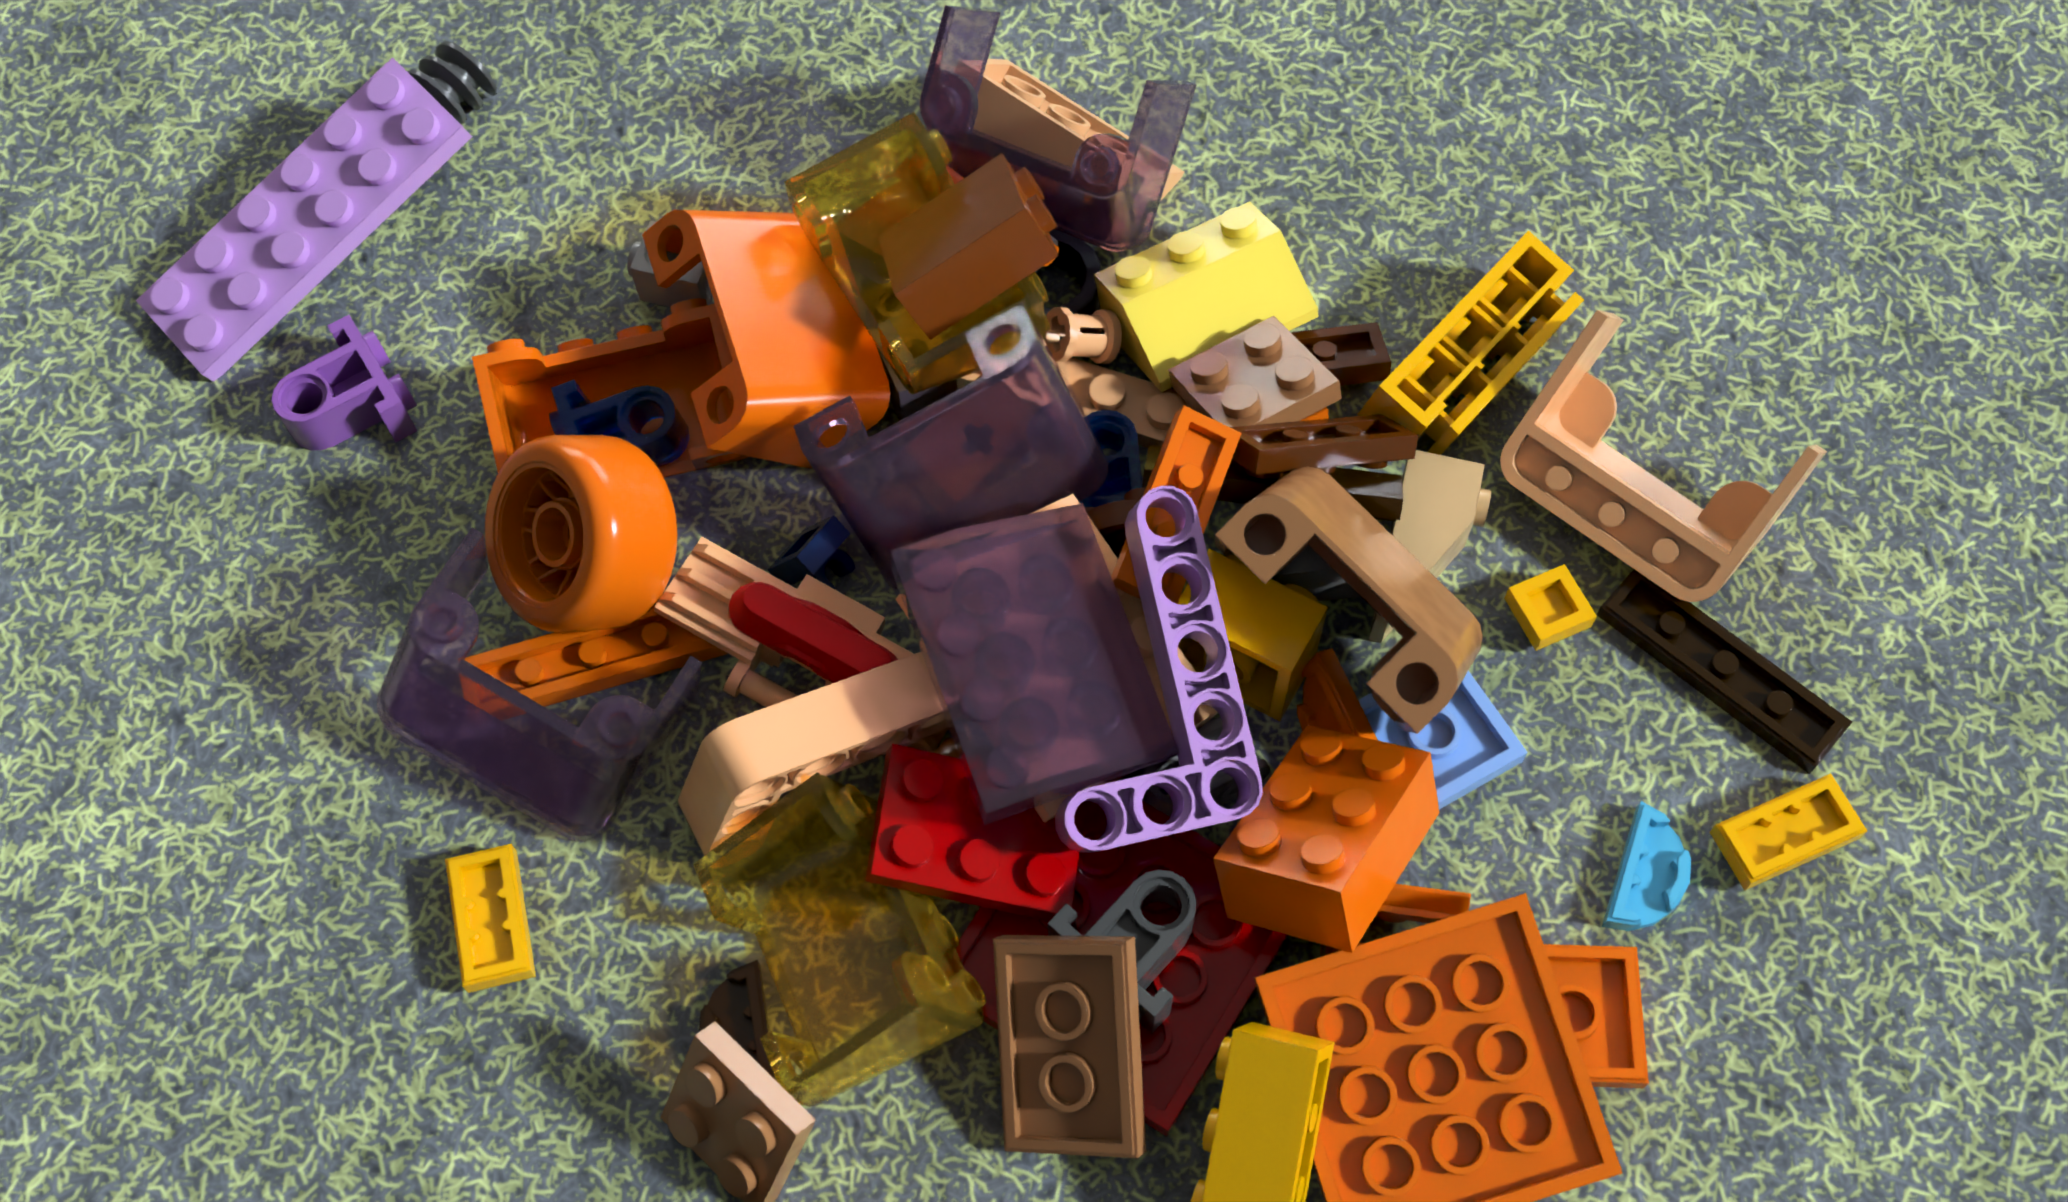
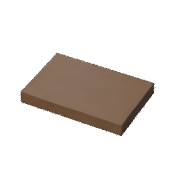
[993,935,1146,1158]

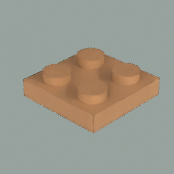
[1168,316,1342,427]
[660,1021,816,1202]

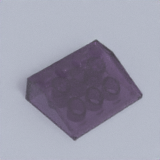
[891,503,1179,825]

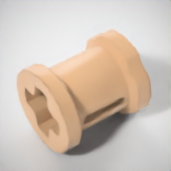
[1042,307,1122,364]

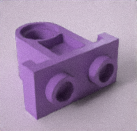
[272,315,417,450]

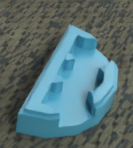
[1602,801,1691,931]

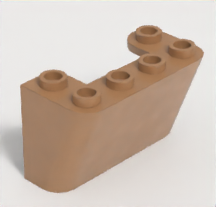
[1215,466,1483,734]

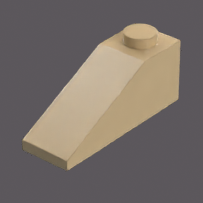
[1369,450,1491,643]

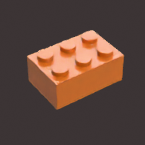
[1213,725,1440,953]

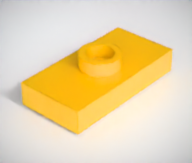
[1710,773,1867,891]
[445,843,536,993]

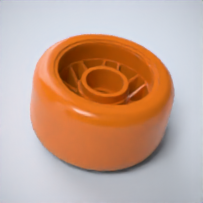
[485,435,678,633]

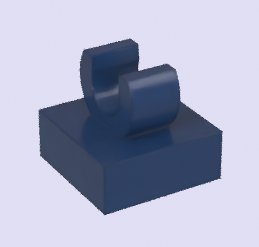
[768,515,856,590]

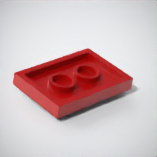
[865,744,1085,921]

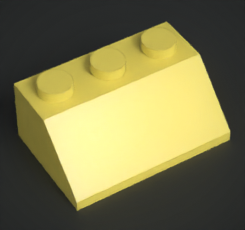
[1094,201,1319,392]

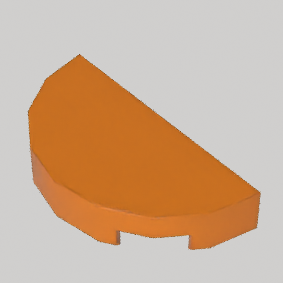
[1297,648,1377,740]

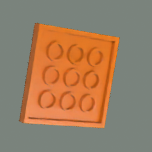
[1254,893,1623,1202]

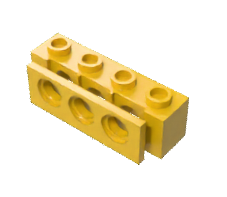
[1357,230,1584,455]

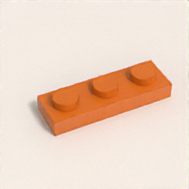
[1109,405,1242,604]

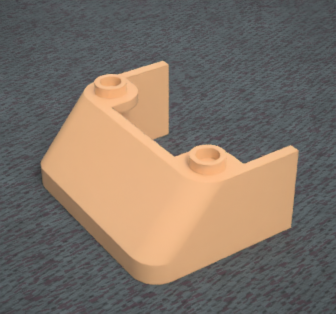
[1500,310,1827,602]

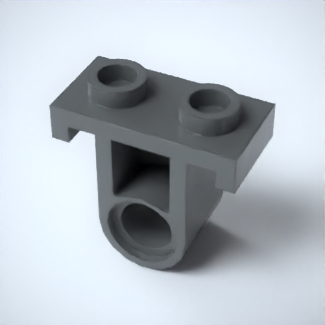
[1048,870,1196,1034]

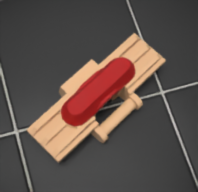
[654,537,946,753]

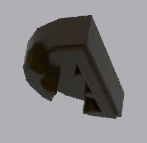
[699,960,777,1081]

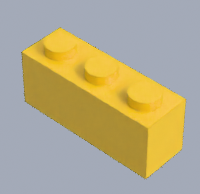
[1191,1022,1335,1202]

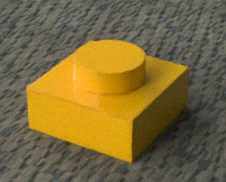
[1504,564,1597,651]

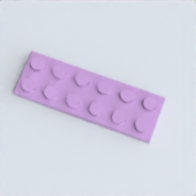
[136,57,472,382]

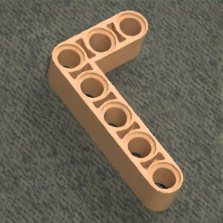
[678,649,975,862]

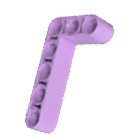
[1055,486,1263,853]

